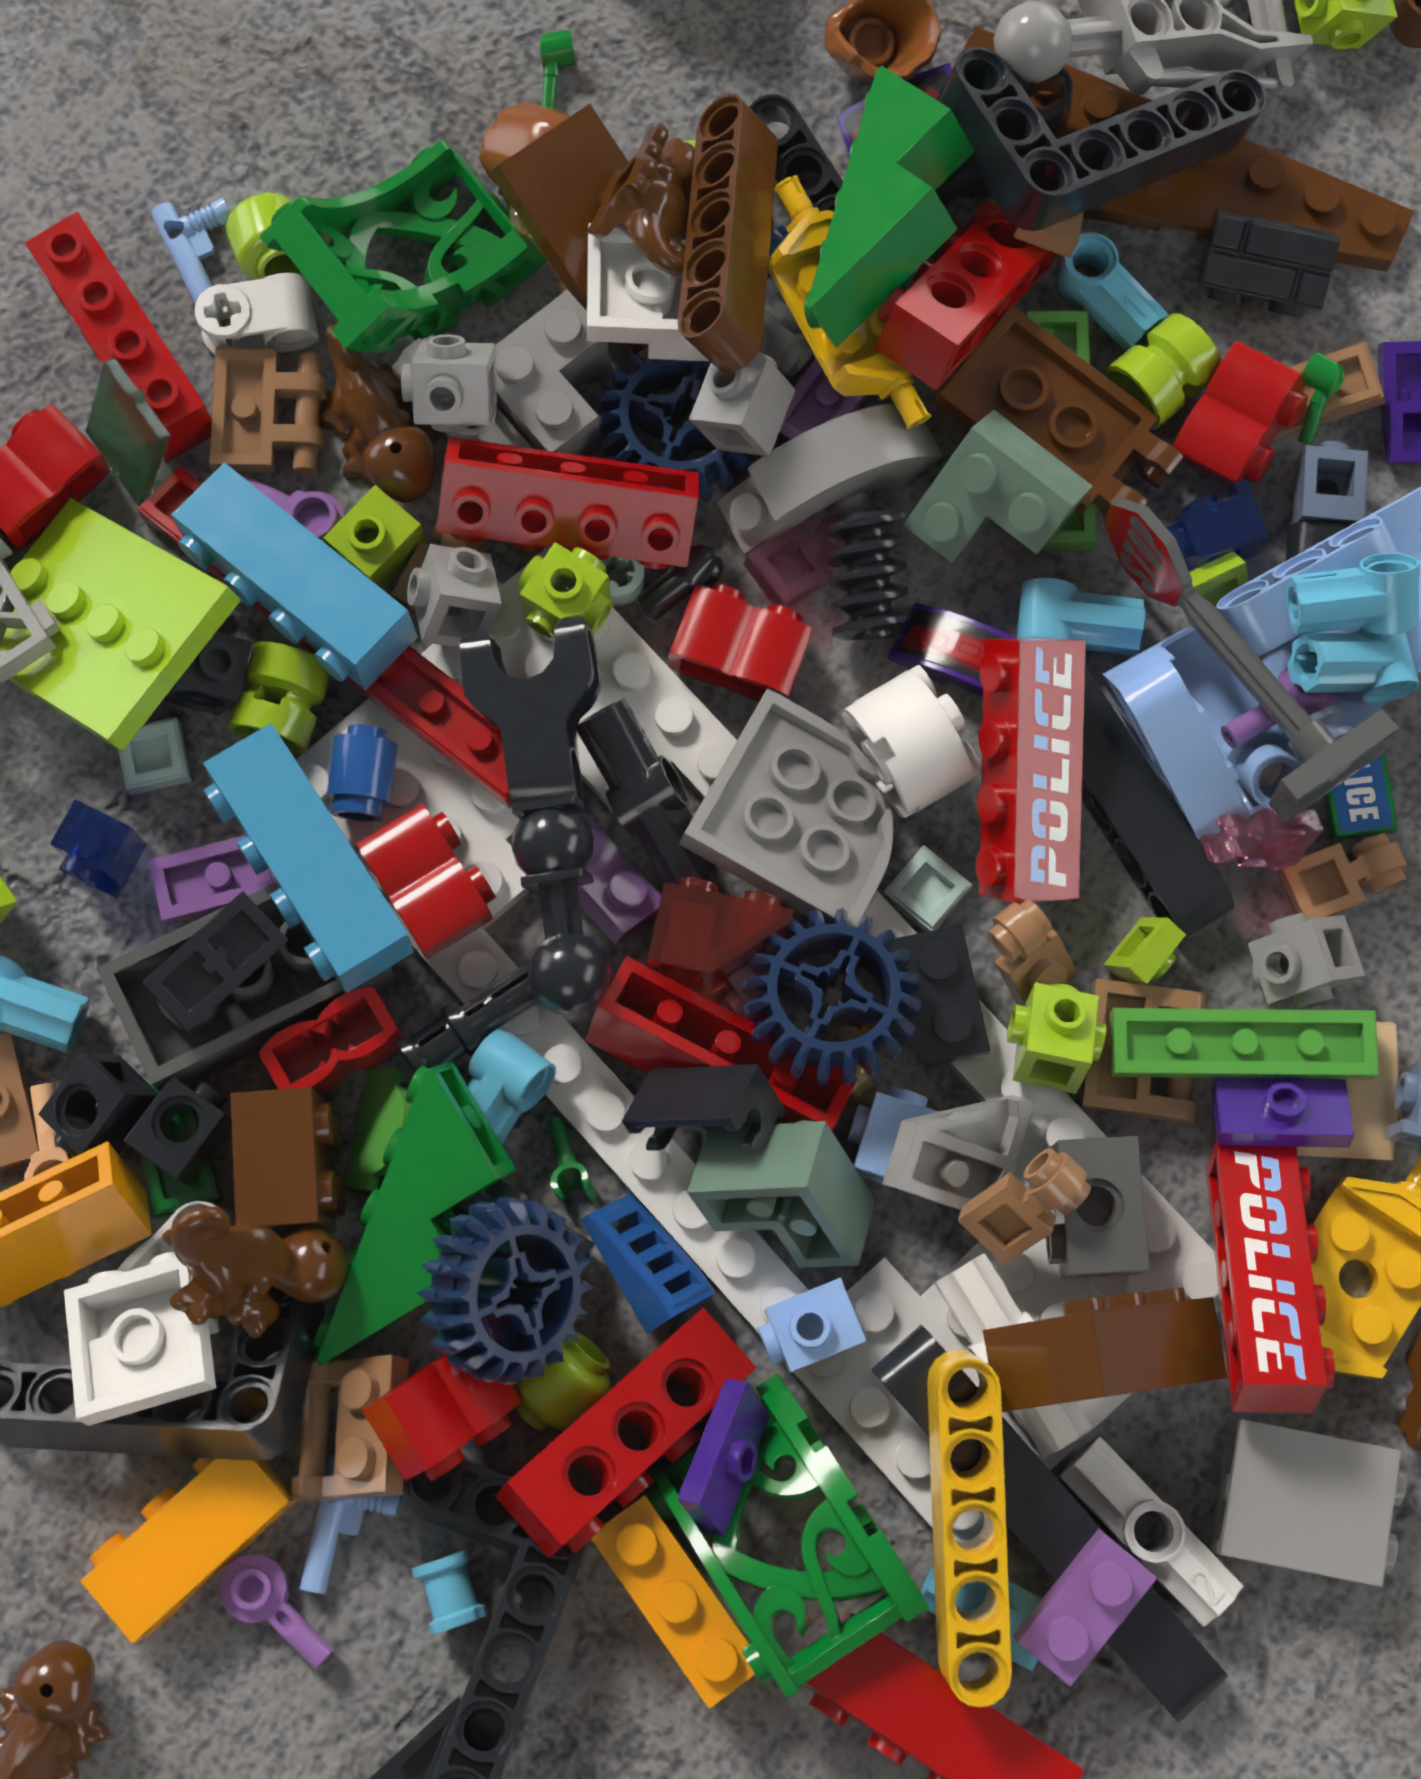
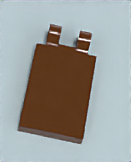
[489,104,648,356]
[934,305,1183,520]

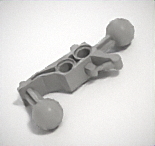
[993,0,1313,96]

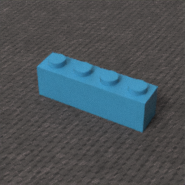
[171,462,418,690]
[203,723,414,993]

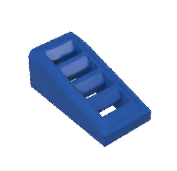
[581,1193,716,1334]

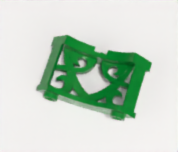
[260,140,548,353]
[645,1373,930,1699]

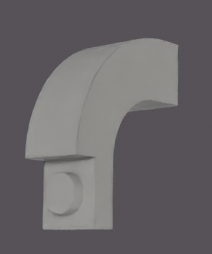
[717,403,943,555]

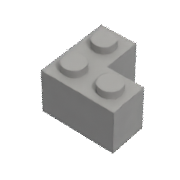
[495,289,609,456]

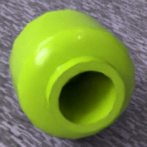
[226,193,302,280]
[513,1332,611,1432]

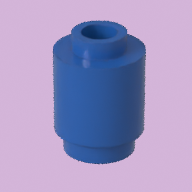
[326,724,398,822]

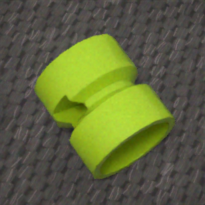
[1105,313,1222,430]
[228,641,331,754]

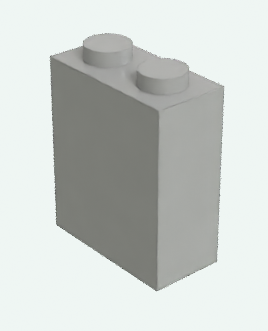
[1208,1419,1407,1587]

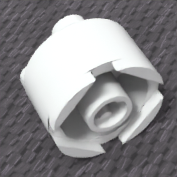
[842,665,982,818]

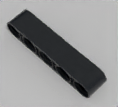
[1082,665,1235,940]

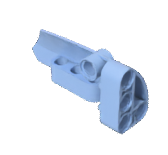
[1102,487,1421,845]

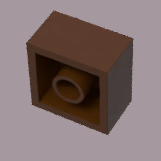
[230,1087,346,1237]

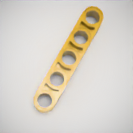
[927,1349,1012,1708]

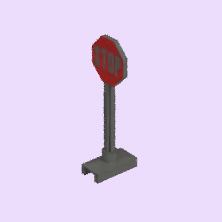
[1104,497,1399,823]

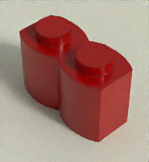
[1173,340,1308,492]
[0,404,111,551]
[668,584,813,702]
[356,803,496,960]
[259,987,403,1097]
[362,1353,523,1481]

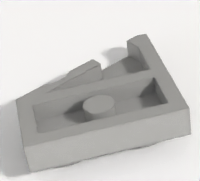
[882,1095,1035,1211]

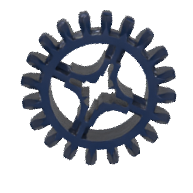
[599,353,755,503]
[742,908,922,1086]
[417,1197,594,1384]

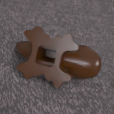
[587,123,695,277]
[319,323,441,503]
[162,1206,348,1339]
[0,1640,110,1779]

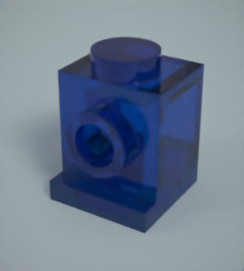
[1166,479,1269,572]
[50,799,147,899]

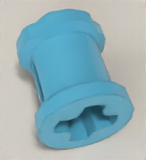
[411,1549,489,1635]

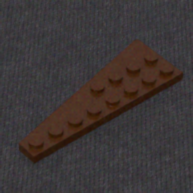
[960,25,1415,272]

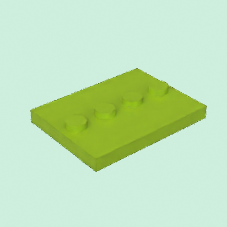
[0,498,241,752]

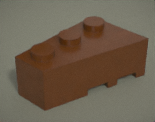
[983,1287,1228,1412]

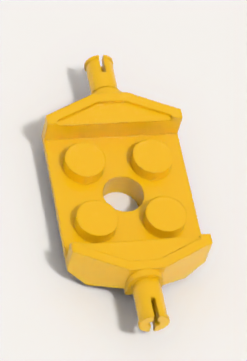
[768,175,931,430]
[1312,1155,1421,1379]

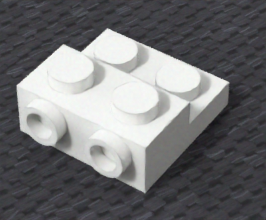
[586,223,709,361]
[64,1252,219,1426]

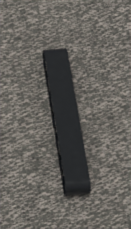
[871,1325,1229,1723]

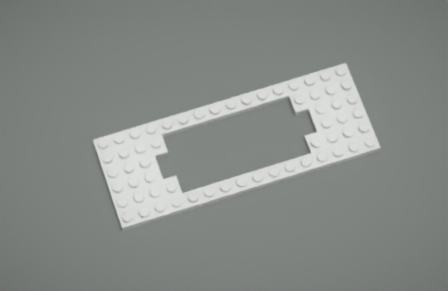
[296,548,1221,1541]

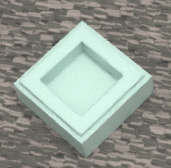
[118,717,192,795]
[882,845,973,932]

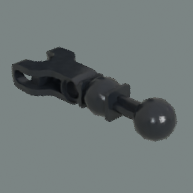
[460,614,610,1015]

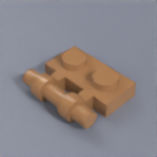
[209,348,327,476]

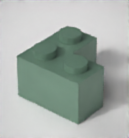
[903,410,1093,563]
[687,1120,876,1268]

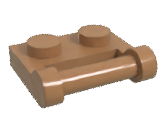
[1079,978,1208,1124]
[291,1355,409,1502]

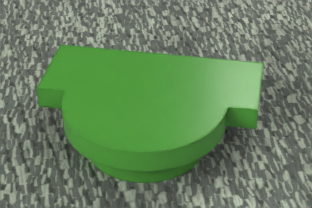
[344,1068,411,1192]

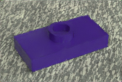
[1211,1077,1354,1148]
[678,1379,770,1537]

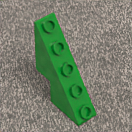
[804,66,975,348]
[315,1061,516,1365]

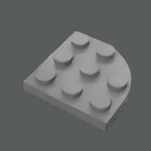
[679,688,893,928]

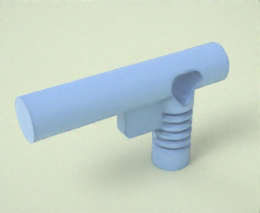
[151,197,230,308]
[300,1454,403,1594]

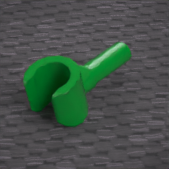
[540,30,575,109]
[1298,353,1345,445]
[548,1117,597,1212]

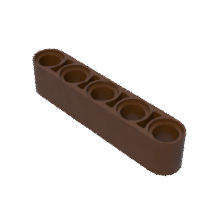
[678,94,778,374]

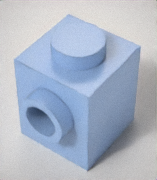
[847,1087,939,1184]
[757,1277,866,1374]

